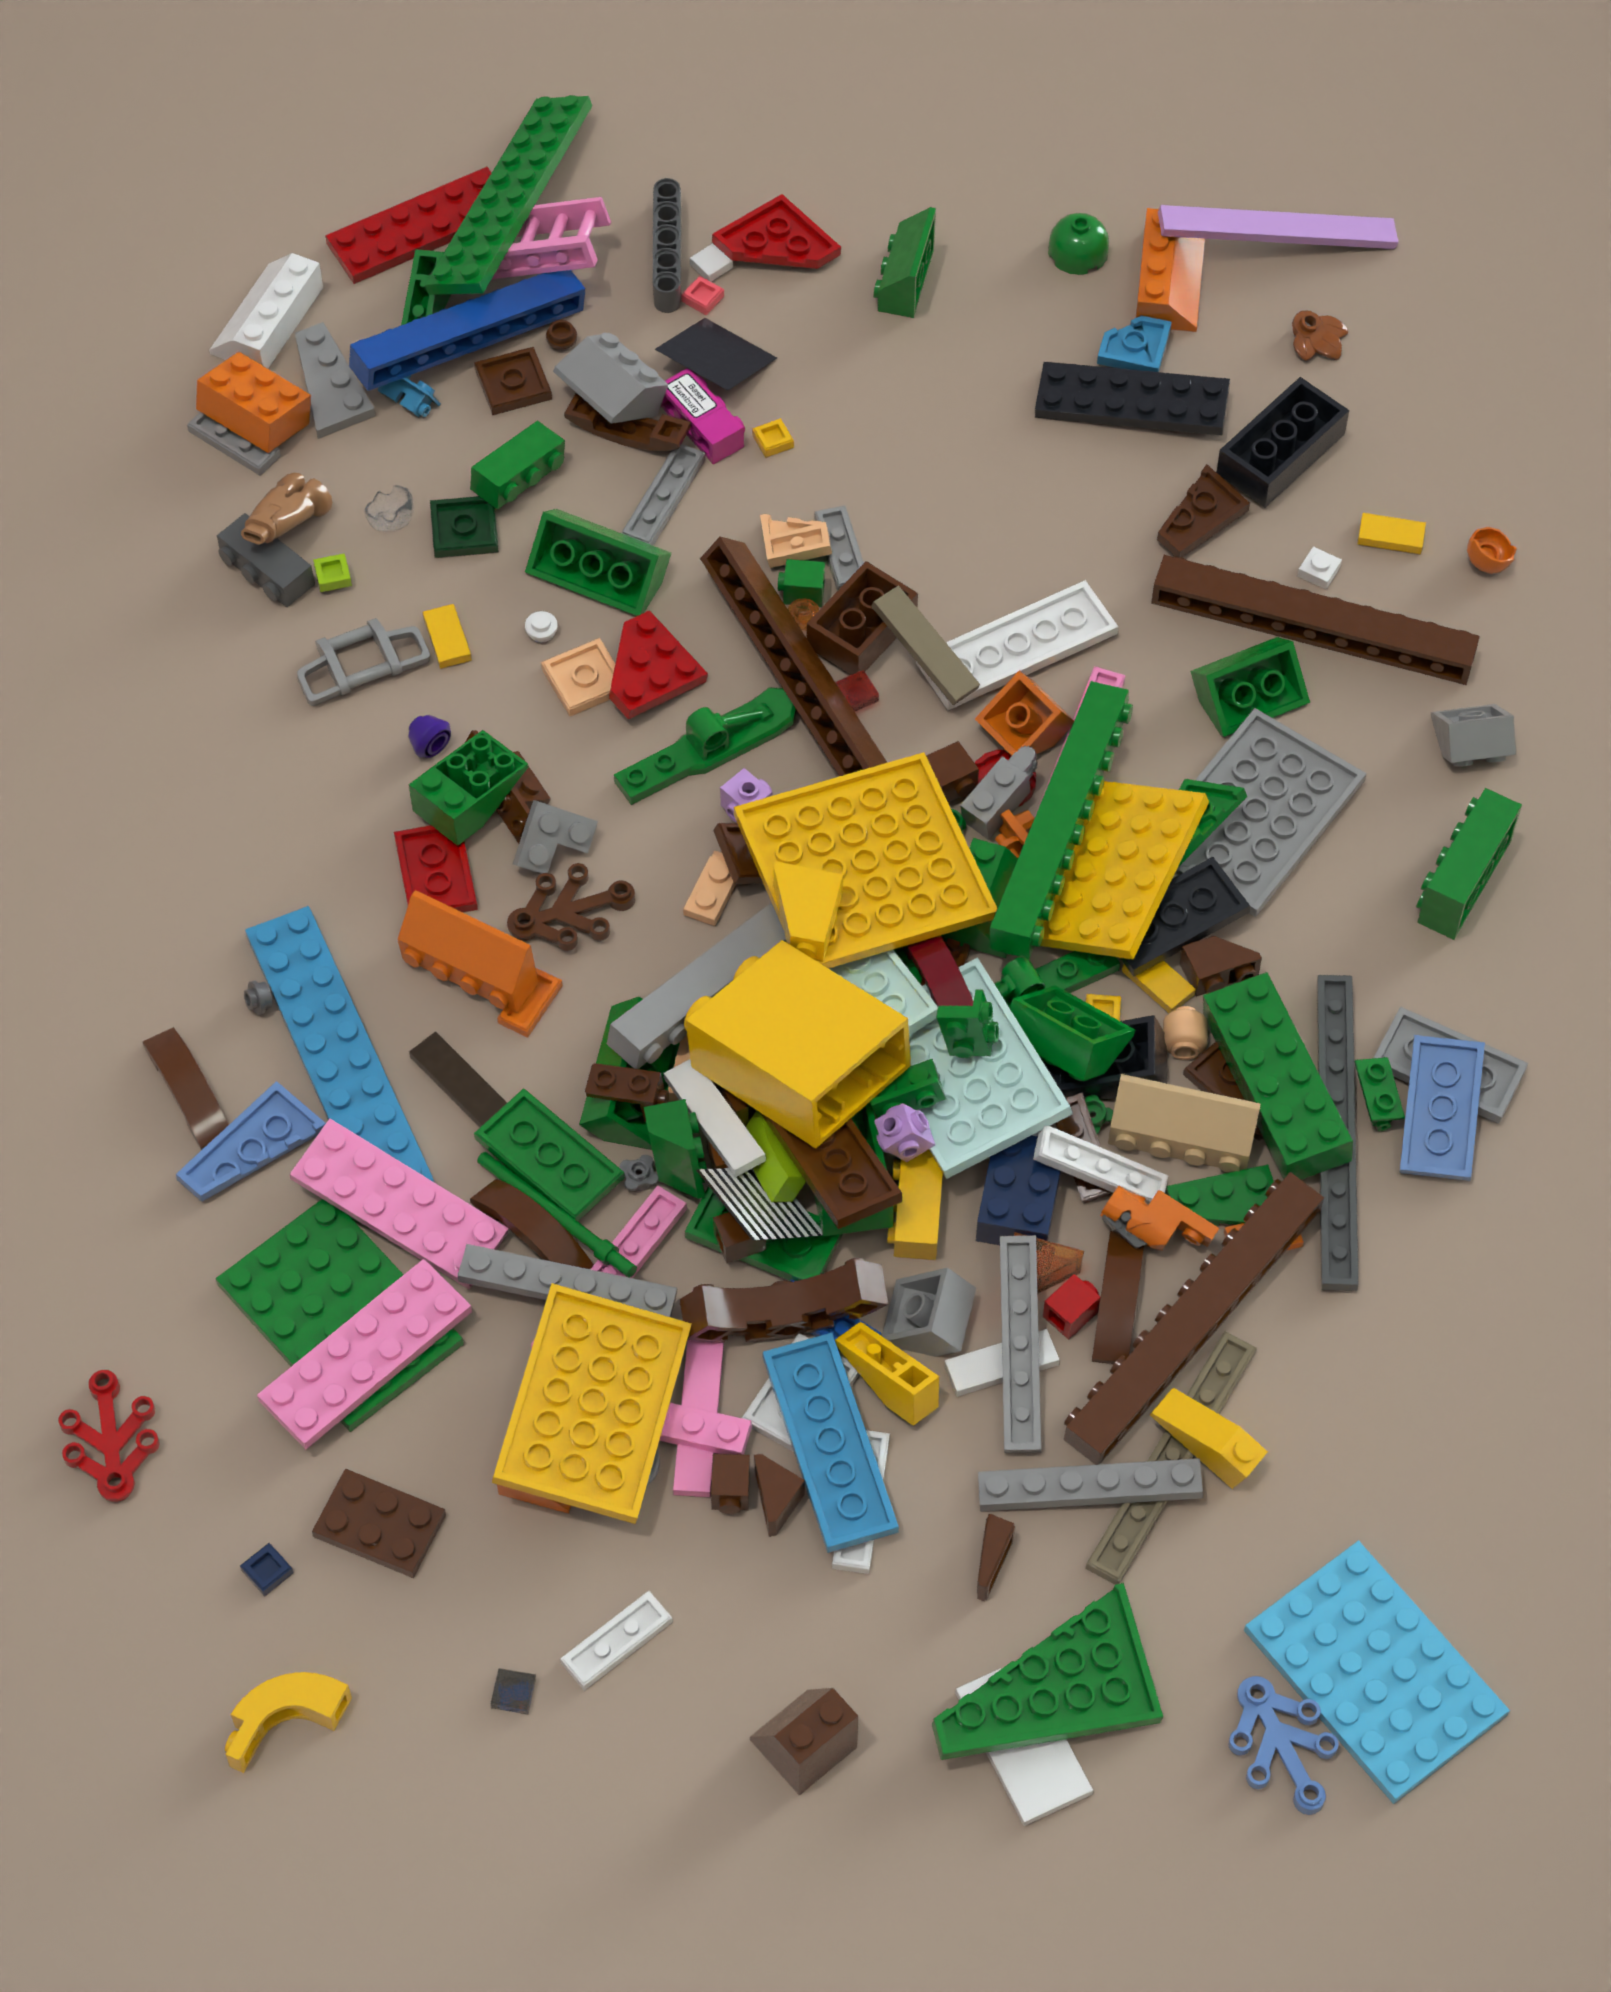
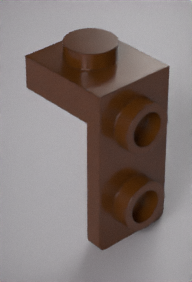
[585,1063,669,1122]

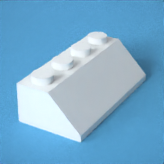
[209,253,323,369]

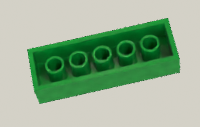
[1203,972,1353,1180]

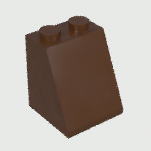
[750,1688,858,1795]

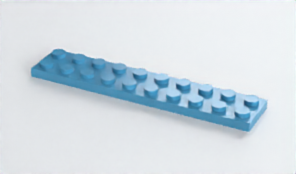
[245,906,434,1182]

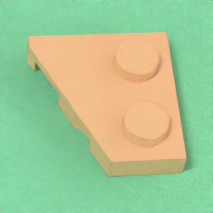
[760,514,832,568]

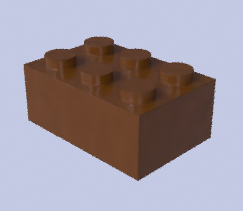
[806,561,918,679]

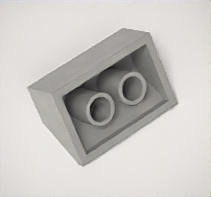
[553,333,668,424]

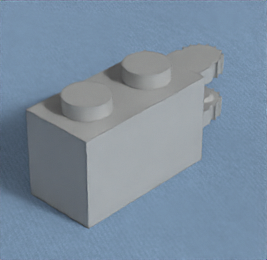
[960,745,1038,840]

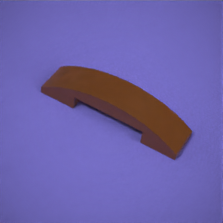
[564,393,692,451]
[142,1027,229,1150]
[470,1179,594,1269]
[1092,1231,1144,1365]

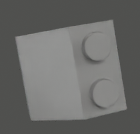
[1431,704,1516,766]
[882,1268,976,1357]

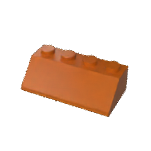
[1136,208,1205,332]
[397,890,539,1013]

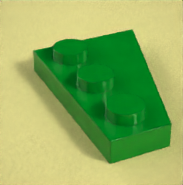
[1165,1164,1274,1227]

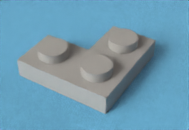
[513,800,598,874]

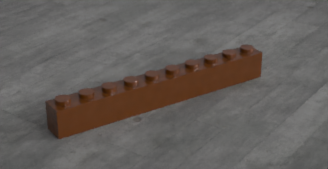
[700,536,887,776]
[1151,554,1480,685]
[1064,1172,1324,1465]

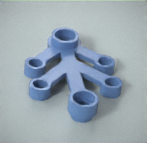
[1228,1676,1339,1815]

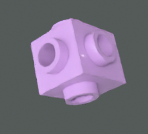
[720,768,773,823]
[874,1103,935,1162]

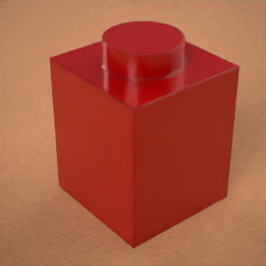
[1043,1274,1101,1340]

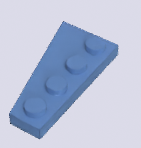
[176,1081,326,1202]

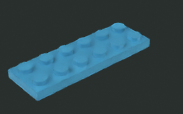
[762,1333,899,1553]

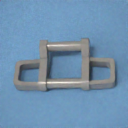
[297,618,430,706]

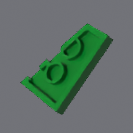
[1178,779,1248,867]

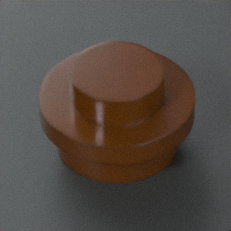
[546,320,577,349]

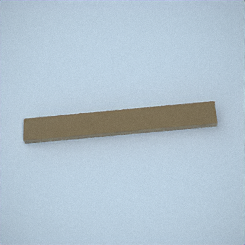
[1086,1331,1256,1585]

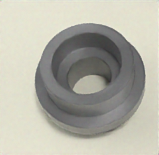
[244,980,272,1015]

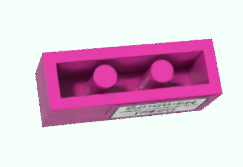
[661,368,745,465]

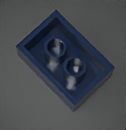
[976,1135,1061,1254]

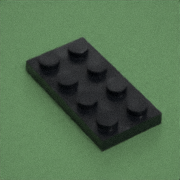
[1120,857,1250,977]

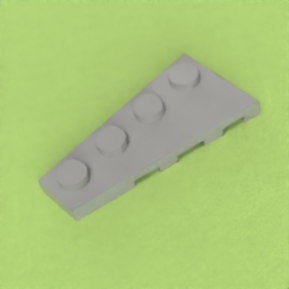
[295,322,375,439]

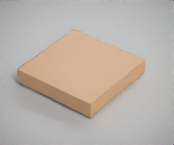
[541,638,615,716]

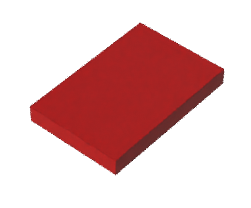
[394,825,478,912]

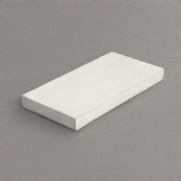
[955,1668,1093,1826]

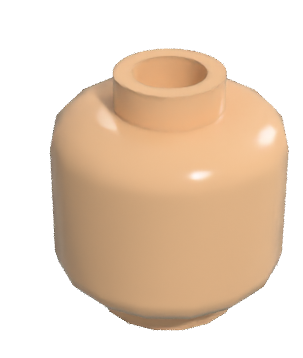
[1163,1006,1208,1060]

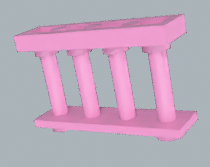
[492,197,611,279]

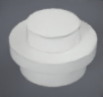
[525,611,558,643]

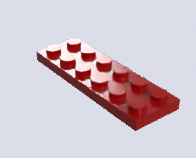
[325,167,492,284]

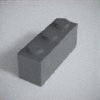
[217,513,315,607]

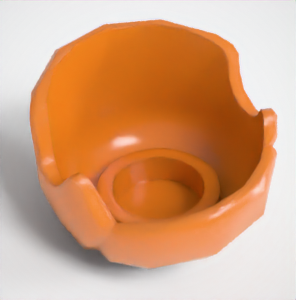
[1467,527,1517,574]

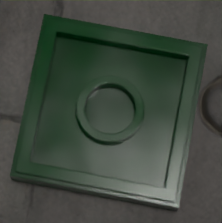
[430,496,499,558]

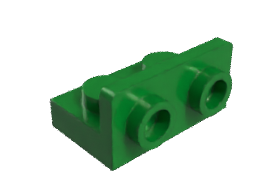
[870,1059,946,1118]

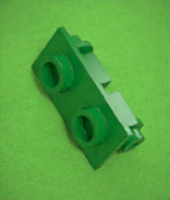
[1354,1057,1405,1131]

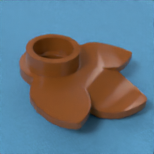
[1292,310,1348,361]

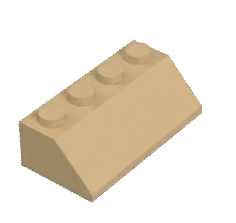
[1108,1074,1261,1173]

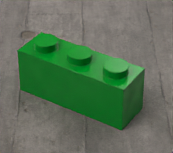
[470,420,565,510]

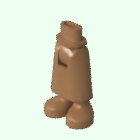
[241,472,332,545]

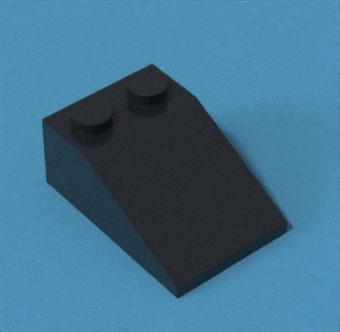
[1055,1015,1167,1100]

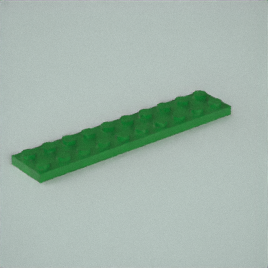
[425,95,593,295]

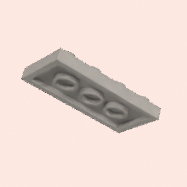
[1374,1007,1528,1124]

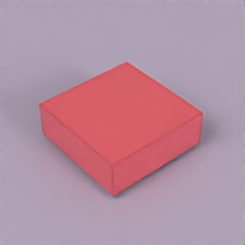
[681,275,724,315]

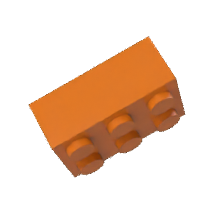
[196,352,311,453]

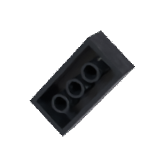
[1216,377,1349,508]

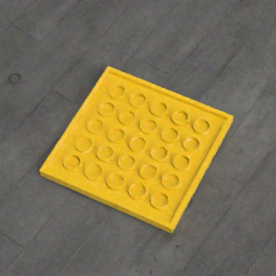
[734,752,998,969]

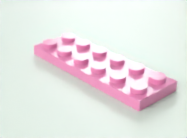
[290,1119,509,1289]
[257,1259,472,1450]

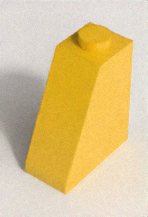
[773,861,843,962]

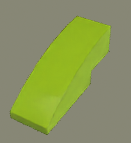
[746,1110,806,1202]

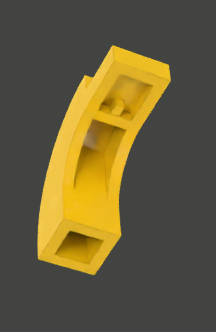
[225,1672,352,1773]

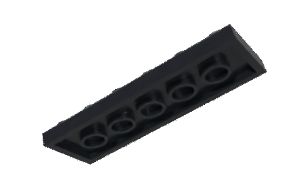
[1035,362,1230,435]

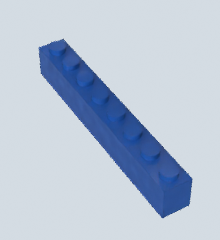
[349,270,586,391]

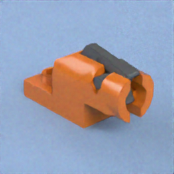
[1100,1185,1219,1250]

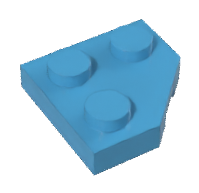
[1097,315,1172,372]

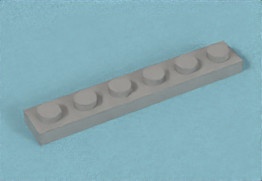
[1000,1235,1041,1453]
[458,1244,677,1317]
[978,1458,1203,1512]

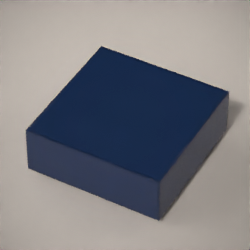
[240,1543,294,1597]

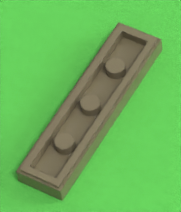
[871,585,980,705]

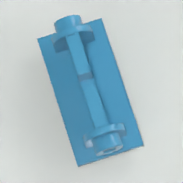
[378,375,441,417]

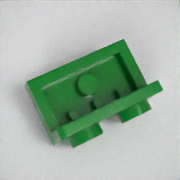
[936,989,999,1058]

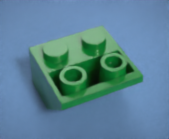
[644,1099,707,1199]

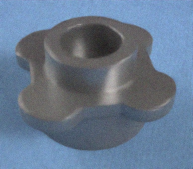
[619,1155,659,1191]

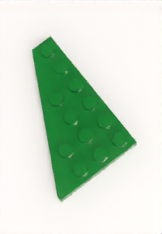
[932,1583,1163,1760]

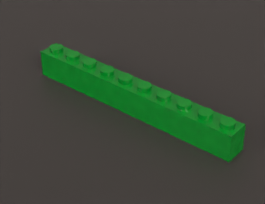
[990,681,1133,959]

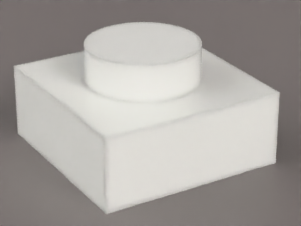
[1297,547,1342,589]

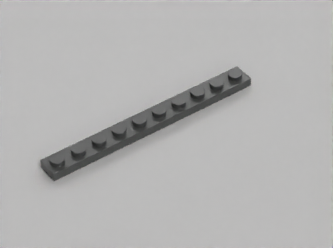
[1317,975,1358,1291]

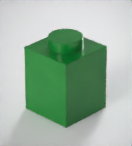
[778,559,825,607]

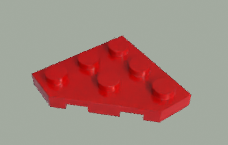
[712,194,841,269]
[609,610,708,719]

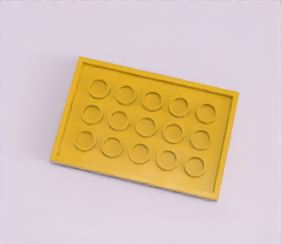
[1040,781,1209,959]
[492,1283,692,1524]

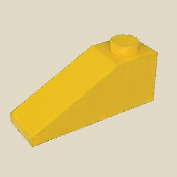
[835,1321,940,1426]
[1149,1388,1268,1489]

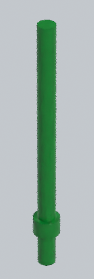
[477,1152,637,1278]

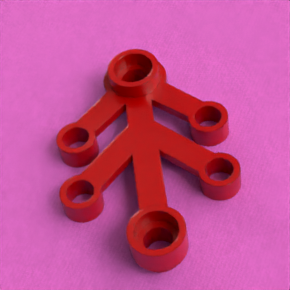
[58,1370,160,1502]

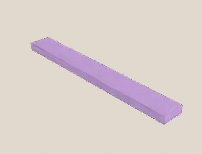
[1158,205,1398,249]

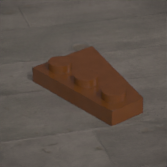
[1157,464,1250,558]

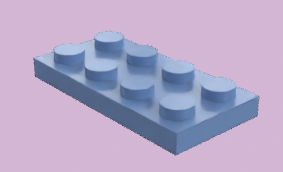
[1400,1035,1485,1181]

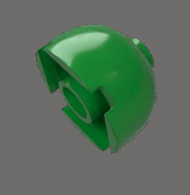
[1048,213,1109,275]

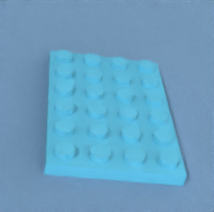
[1244,1540,1510,1804]

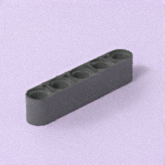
[653,178,681,313]

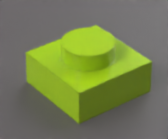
[313,553,352,592]

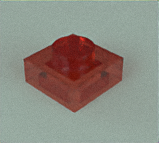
[835,670,879,712]

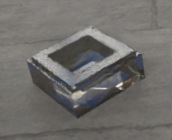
[490,1668,536,1715]

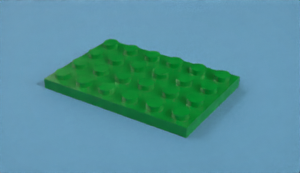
[215,1199,464,1432]

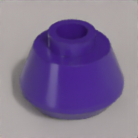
[408,715,451,758]

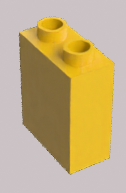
[684,940,911,1149]

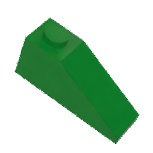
[401,249,451,325]

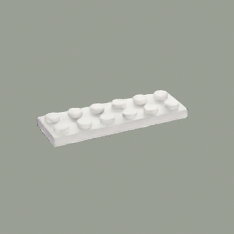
[916,580,1118,710]

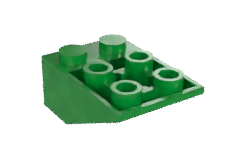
[408,730,529,846]

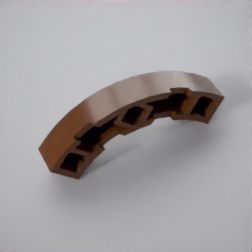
[680,1258,888,1342]

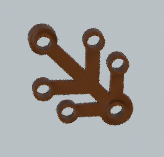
[507,863,635,951]

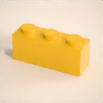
[887,1149,943,1260]

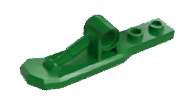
[614,687,797,805]
[994,951,1120,1008]

